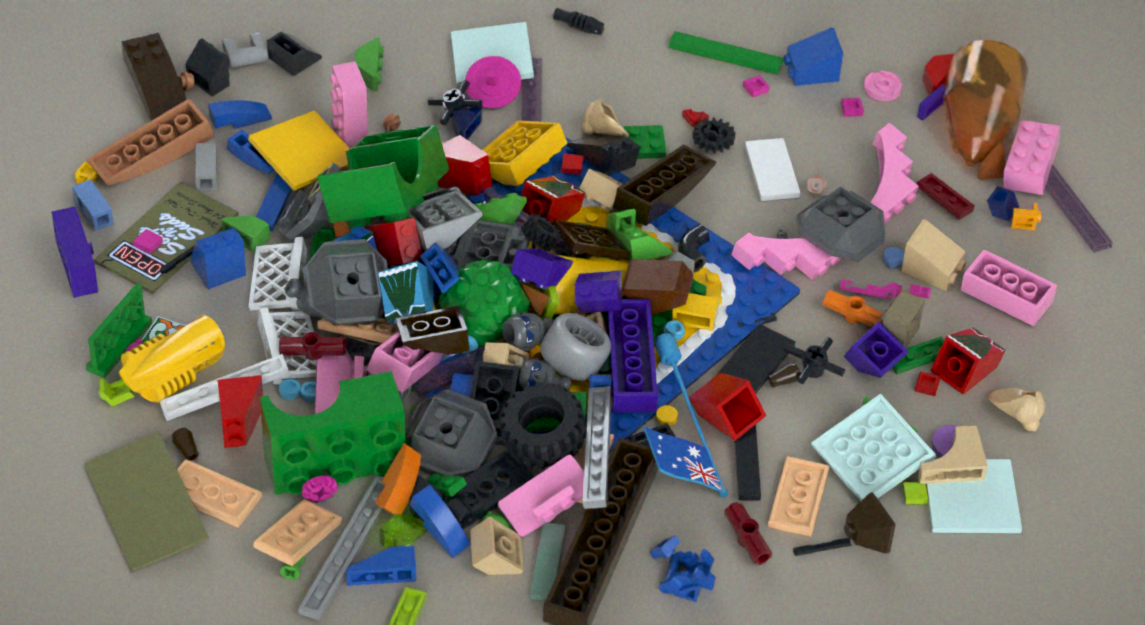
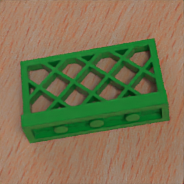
[86,283,152,378]

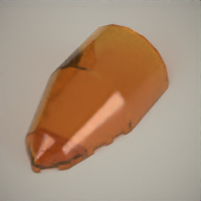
[943,40,1028,167]

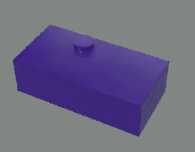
[51,206,98,298]

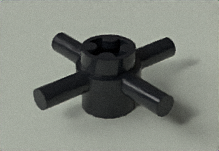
[428,80,482,126]
[785,337,846,384]

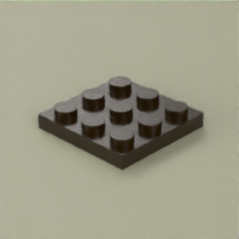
[552,219,631,261]

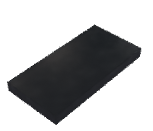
[716,324,796,394]

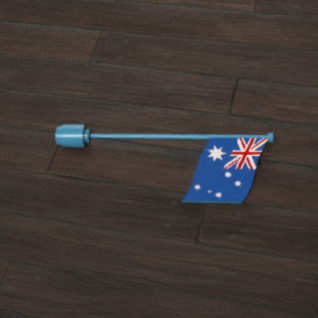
[643,333,729,497]

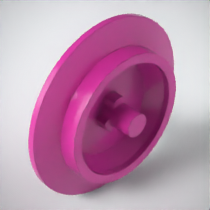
[465,56,521,109]

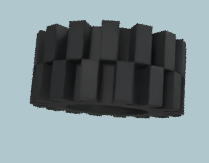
[521,214,561,251]

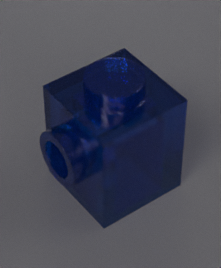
[987,186,1019,221]

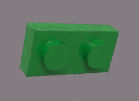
[427,473,467,497]

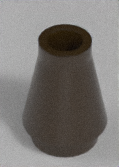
[768,362,801,388]
[172,427,199,461]

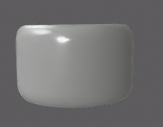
[540,313,611,381]

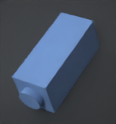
[72,180,114,231]

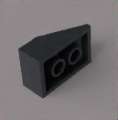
[567,134,641,176]
[470,361,520,430]

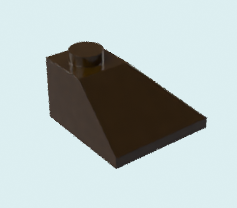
[844,492,896,554]

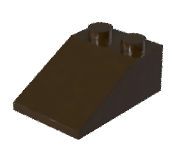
[396,306,470,355]

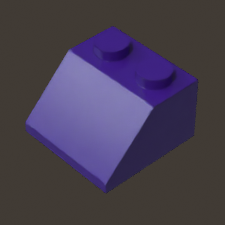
[511,248,573,289]
[575,270,622,313]
[843,322,909,378]

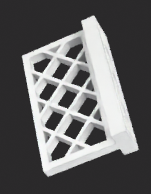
[248,237,307,312]
[257,308,317,385]

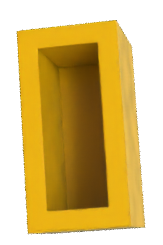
[672,293,719,331]

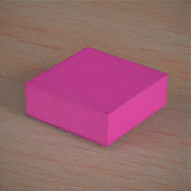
[743,75,770,97]
[841,98,864,117]
[133,229,163,254]

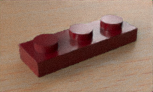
[917,173,975,220]

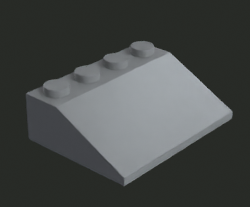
[408,190,483,251]

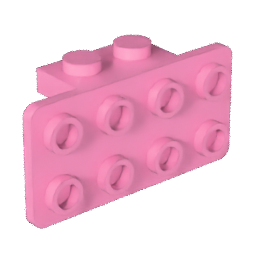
[314,353,367,414]
[498,455,584,537]

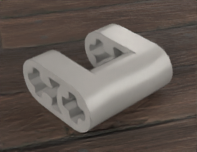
[222,32,268,69]

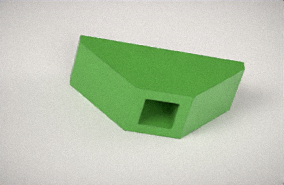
[355,38,384,91]
[474,193,527,225]

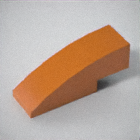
[375,444,421,518]

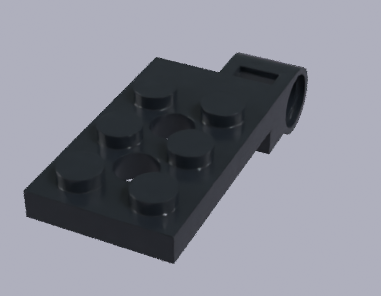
[447,451,534,529]

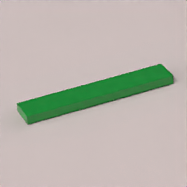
[668,31,784,75]

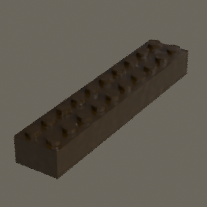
[543,438,658,625]

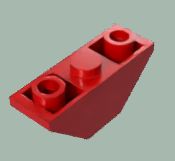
[922,53,963,95]

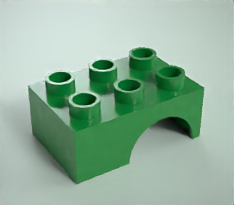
[317,124,449,228]
[260,371,405,495]

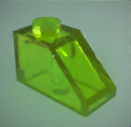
[380,514,428,549]

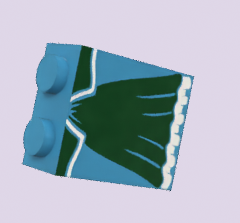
[378,261,434,326]

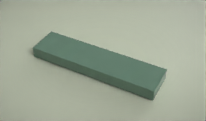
[529,523,566,601]

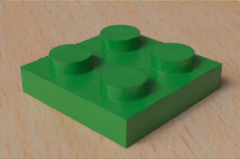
[624,125,667,159]

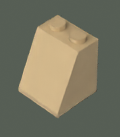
[901,219,966,291]

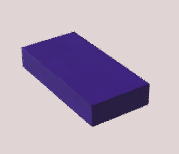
[917,85,948,120]

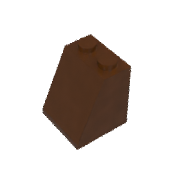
[622,259,694,315]

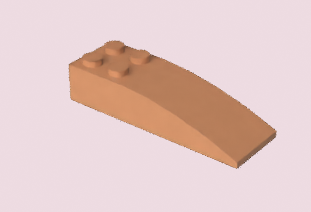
[87,98,214,186]

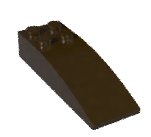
[121,33,187,121]
[613,144,716,226]

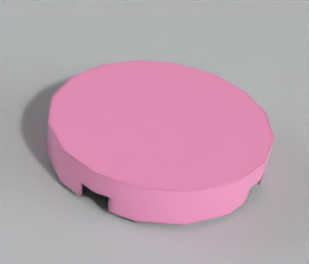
[863,71,902,101]

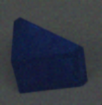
[452,107,482,140]

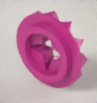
[302,476,337,503]

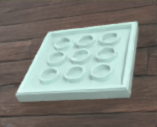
[451,22,534,88]
[811,393,936,502]
[926,459,1022,533]

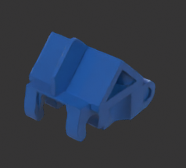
[659,549,716,602]

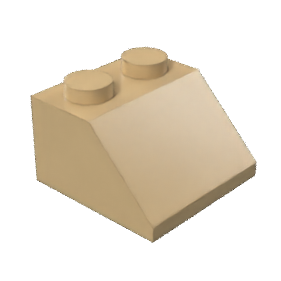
[579,169,623,211]
[470,517,524,575]

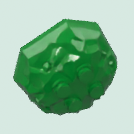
[436,259,530,350]

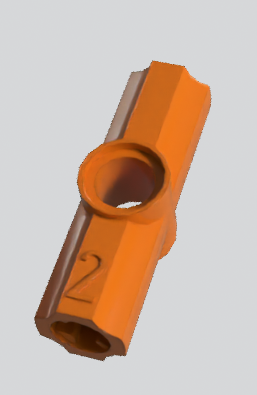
[823,289,883,327]

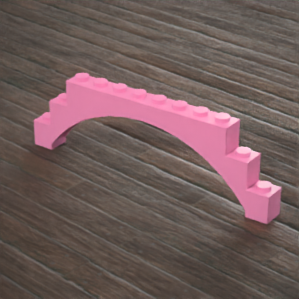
[731,123,919,280]

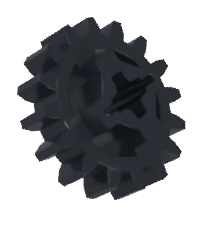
[692,117,736,153]

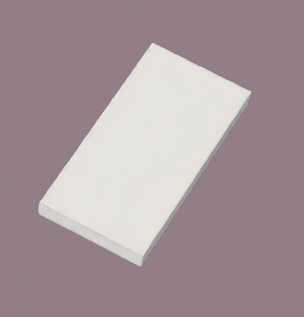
[745,138,800,201]

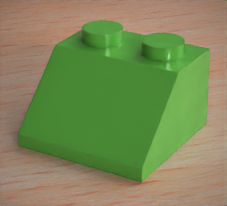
[616,224,672,261]

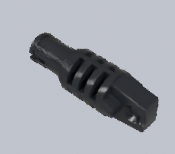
[553,8,604,35]

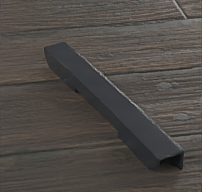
[160,246,195,274]
[793,538,852,556]

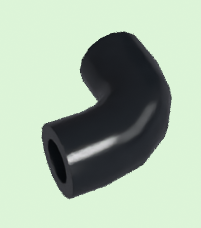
[678,224,710,272]

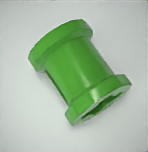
[280,555,305,580]

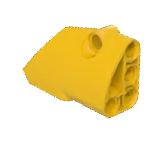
[554,255,630,317]

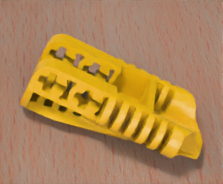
[119,315,225,403]

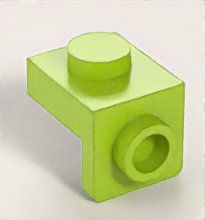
[98,378,135,407]

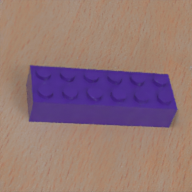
[606,299,658,413]

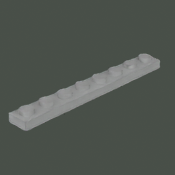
[583,386,612,509]
[298,476,385,621]

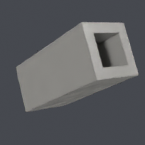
[195,143,217,191]

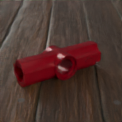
[279,332,347,361]
[724,502,772,565]

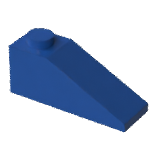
[420,242,460,293]
[346,546,416,586]

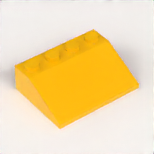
[483,120,567,186]

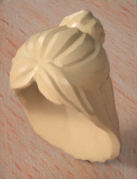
[581,99,629,137]
[988,387,1046,432]

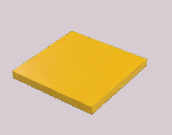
[248,110,349,191]

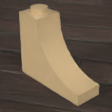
[918,425,988,484]

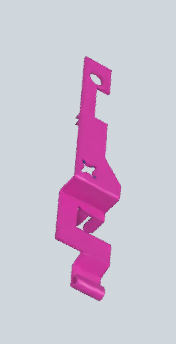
[840,279,931,299]

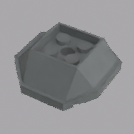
[275,163,342,240]
[796,186,885,262]
[444,220,529,270]
[303,239,388,326]
[405,389,498,477]

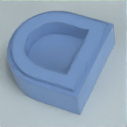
[883,247,905,269]

